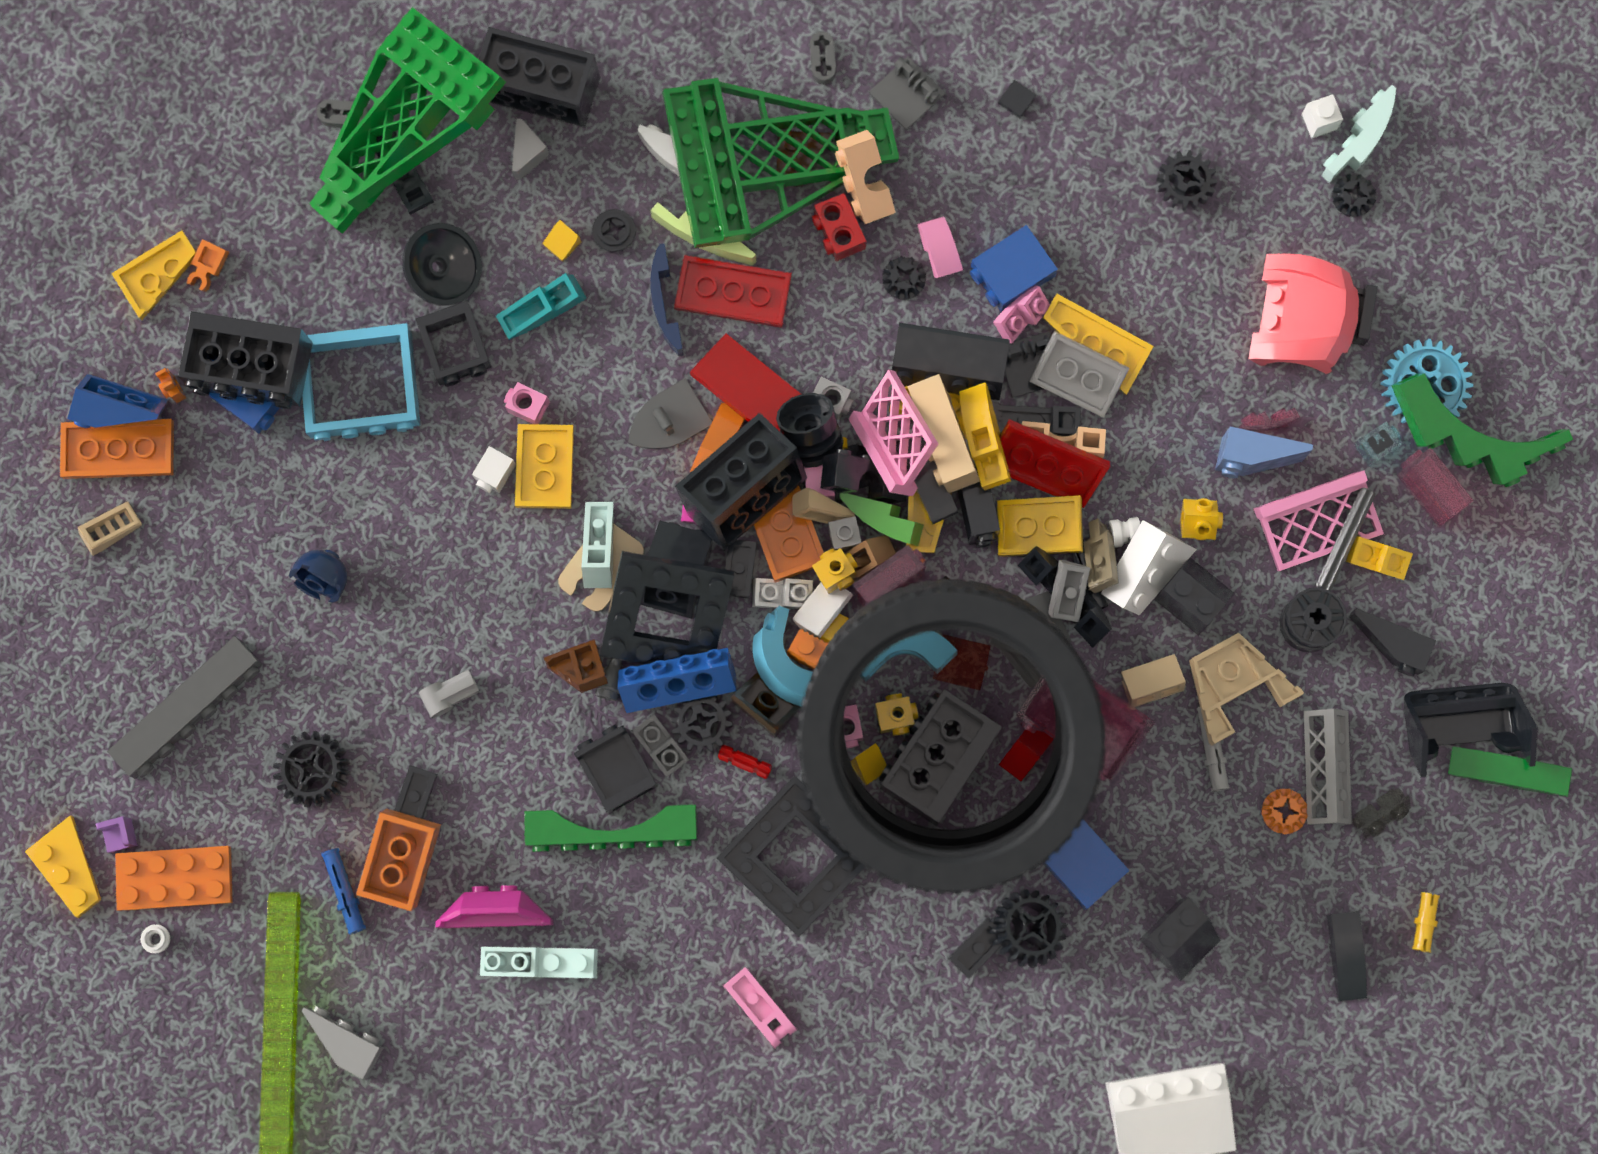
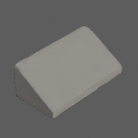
[1048,560,1090,622]

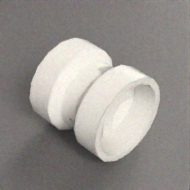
[1109,517,1140,548]

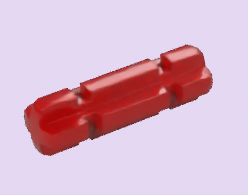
[718,745,772,779]

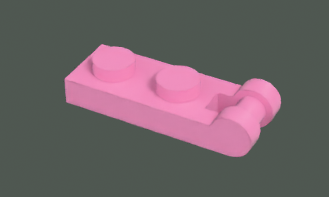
[723,967,797,1048]

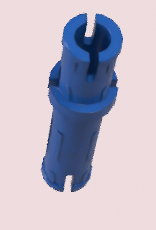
[321,848,366,935]

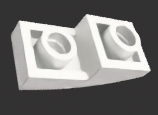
[752,578,813,609]

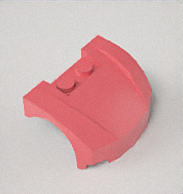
[1249,254,1359,374]

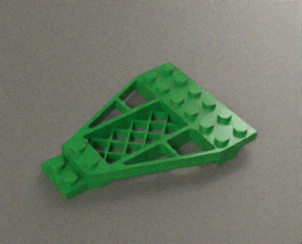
[309,7,506,234]
[662,78,899,248]

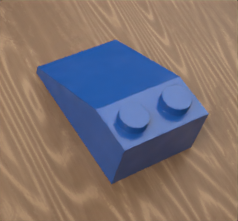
[67,374,168,428]

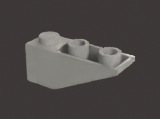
[302,1005,384,1079]

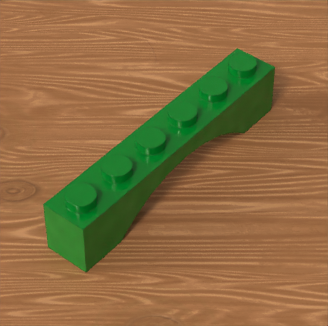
[524,805,698,852]

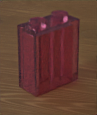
[1397,448,1474,527]
[853,545,926,607]

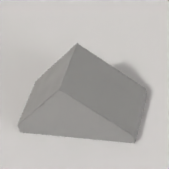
[512,119,549,180]

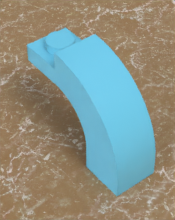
[752,606,813,707]
[860,631,957,681]

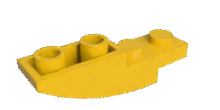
[959,382,1011,490]

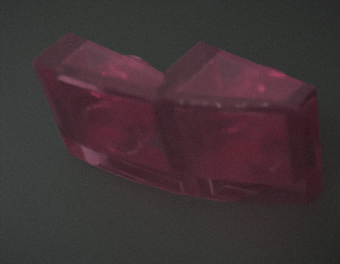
[1239,407,1300,434]

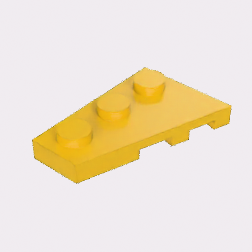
[111,231,196,321]
[25,815,101,918]

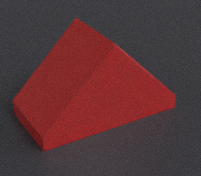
[999,720,1055,782]

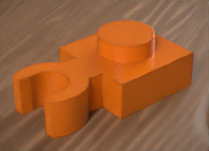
[187,239,229,292]
[155,368,186,403]

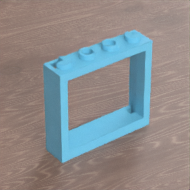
[302,323,420,441]

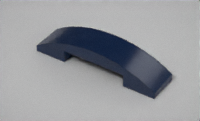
[650,243,684,356]

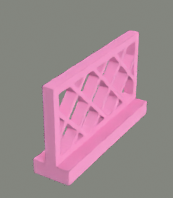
[849,370,938,496]
[1253,470,1384,571]

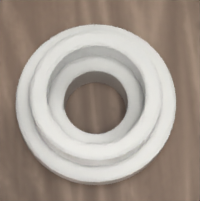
[141,925,170,953]

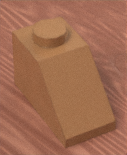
[834,535,899,582]

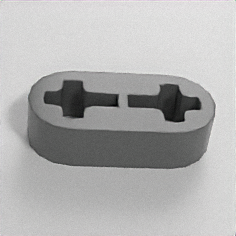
[810,31,836,85]
[316,100,368,128]

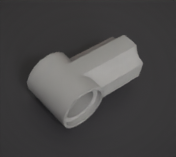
[419,670,480,718]

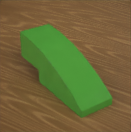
[840,493,924,546]

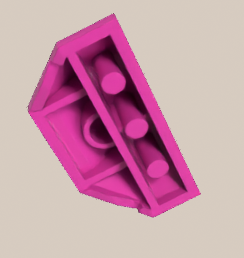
[436,885,553,928]

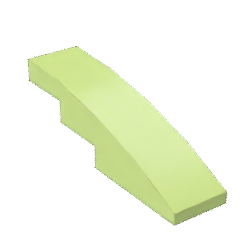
[651,202,756,266]

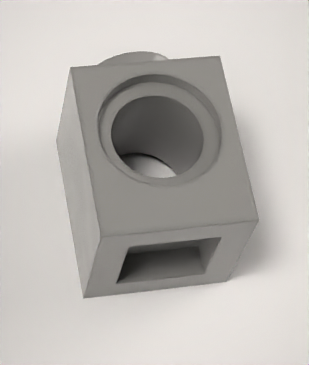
[813,377,854,421]
[828,516,862,553]

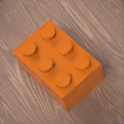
[356,809,441,911]

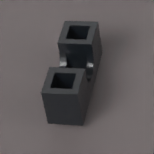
[820,449,907,504]

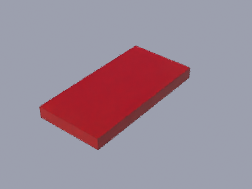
[674,255,792,328]
[690,333,801,431]
[999,419,1110,508]

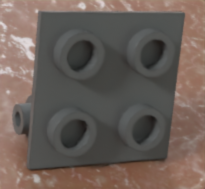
[869,56,945,130]

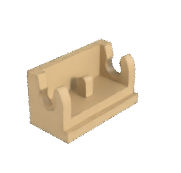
[1121,654,1186,708]

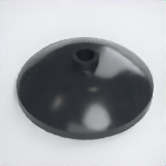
[402,223,482,306]

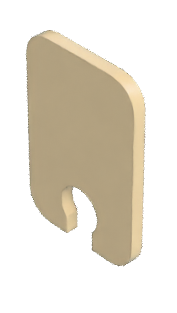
[558,524,644,612]

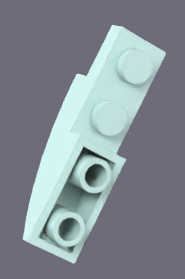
[1322,85,1396,183]
[480,947,598,978]

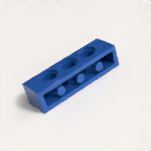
[618,648,736,713]

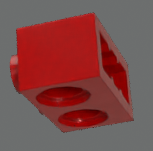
[811,193,866,261]

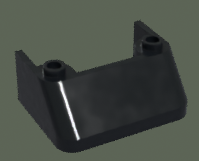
[1404,683,1538,777]

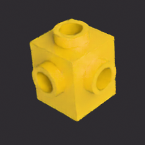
[1180,498,1223,540]
[812,548,858,594]
[875,693,919,736]

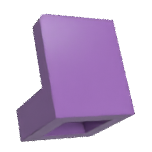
[96,816,137,853]

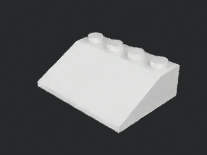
[1106,1063,1236,1154]

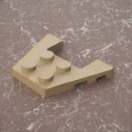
[1189,633,1304,746]

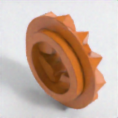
[1262,789,1308,834]

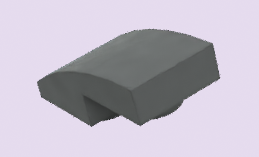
[631,713,689,777]

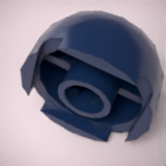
[289,550,347,603]

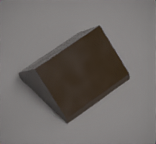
[731,671,801,738]

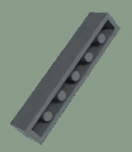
[107,636,262,779]

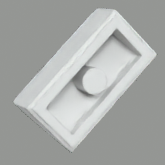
[793,582,853,638]

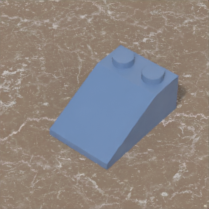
[1215,426,1313,478]

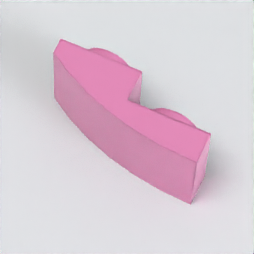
[917,217,963,278]
[993,286,1050,343]

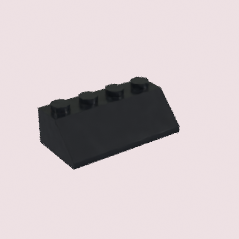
[892,322,1010,401]

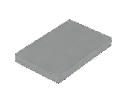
[1029,331,1130,418]

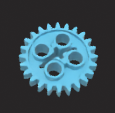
[1380,339,1473,423]

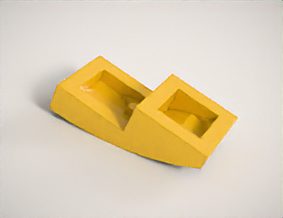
[1346,536,1413,580]

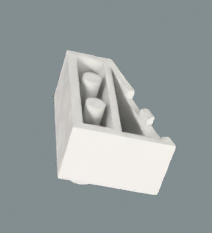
[1101,520,1197,615]

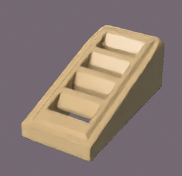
[792,488,855,524]
[78,501,142,556]

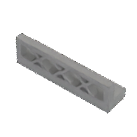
[1304,709,1352,825]

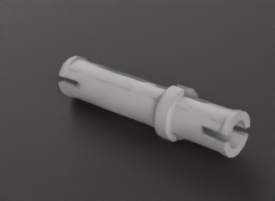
[1196,707,1230,792]

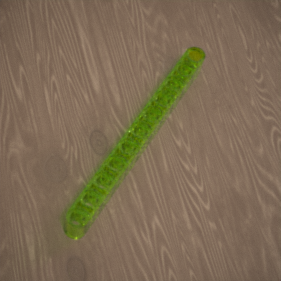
[259,892,301,1154]

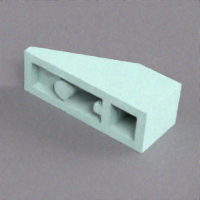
[582,502,614,588]

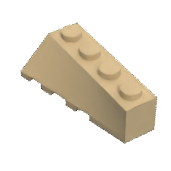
[907,374,980,494]

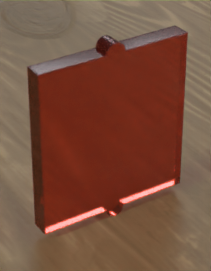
[933,634,991,691]

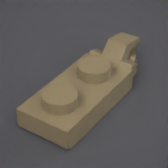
[1084,518,1119,593]

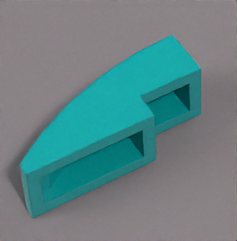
[496,273,587,340]

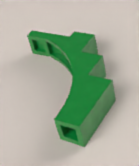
[1391,373,1573,487]

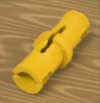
[1412,892,1440,953]

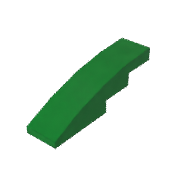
[1448,746,1573,797]

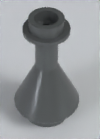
[595,658,622,701]

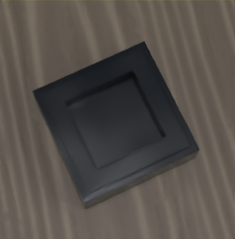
[998,80,1036,119]

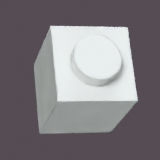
[1302,95,1343,138]
[472,446,516,493]

